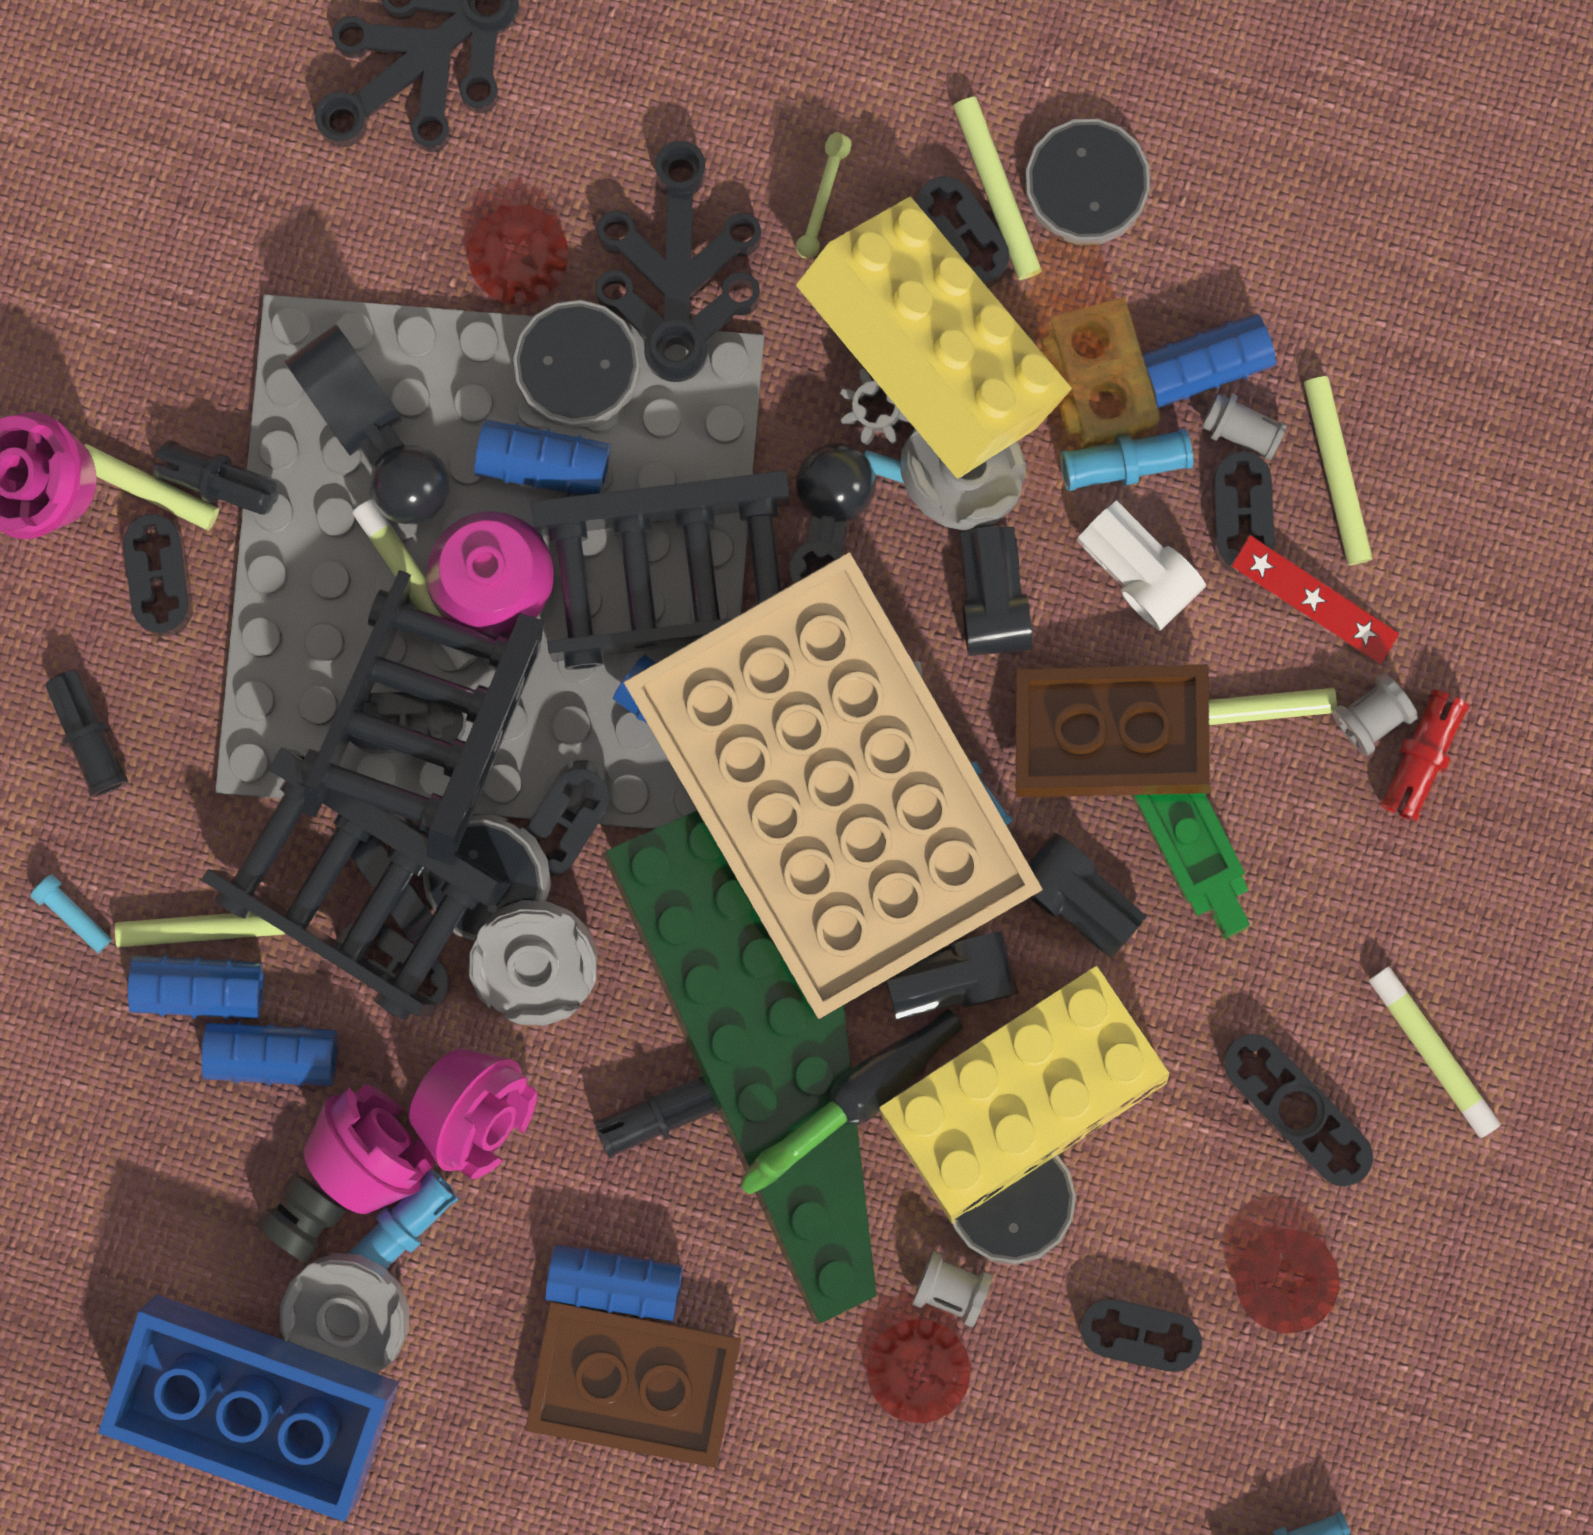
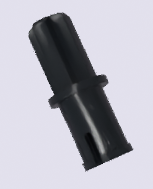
[154,440,279,515]
[46,670,129,797]
[593,1076,718,1159]

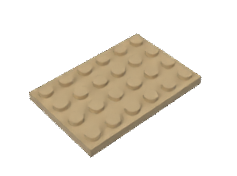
[624,552,1043,1019]

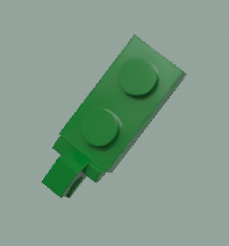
[1131,793,1250,940]

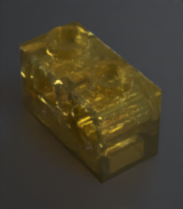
[1041,297,1160,449]

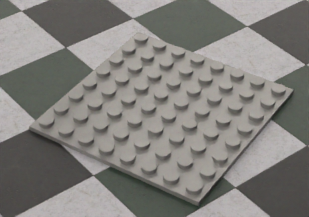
[215,294,764,830]

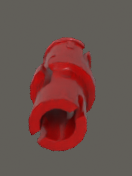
[1380,689,1470,822]

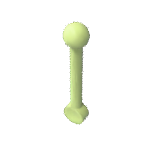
[796,132,852,259]

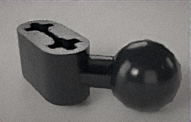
[283,325,449,525]
[789,443,876,584]

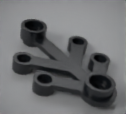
[315,0,519,152]
[595,141,761,382]

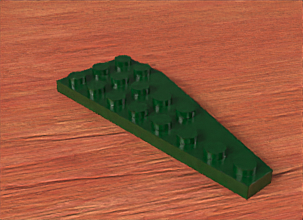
[602,810,877,1324]

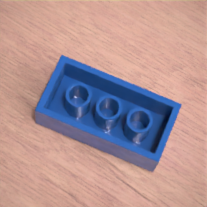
[98,1294,399,1522]

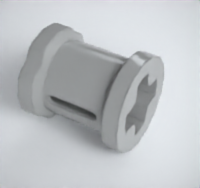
[1332,673,1417,757]
[912,1250,993,1328]

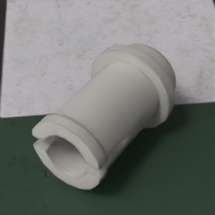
[1201,393,1287,461]

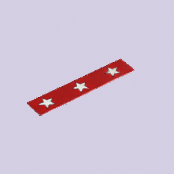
[1231,535,1400,665]

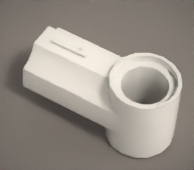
[1077,500,1206,631]

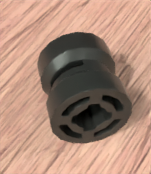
[255,1173,346,1263]

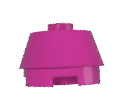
[0,412,97,539]
[426,511,554,637]
[409,1048,537,1179]
[303,1084,434,1214]

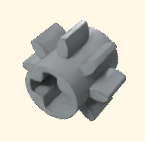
[840,369,911,445]

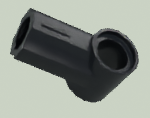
[960,526,1032,656]
[1028,832,1147,959]
[886,931,1019,1020]

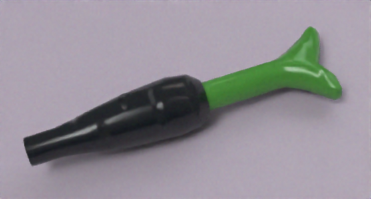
[741,1009,963,1194]

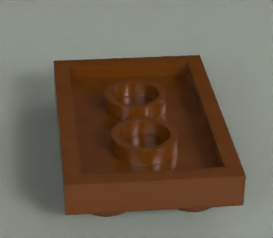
[1015,664,1211,797]
[525,1301,742,1468]

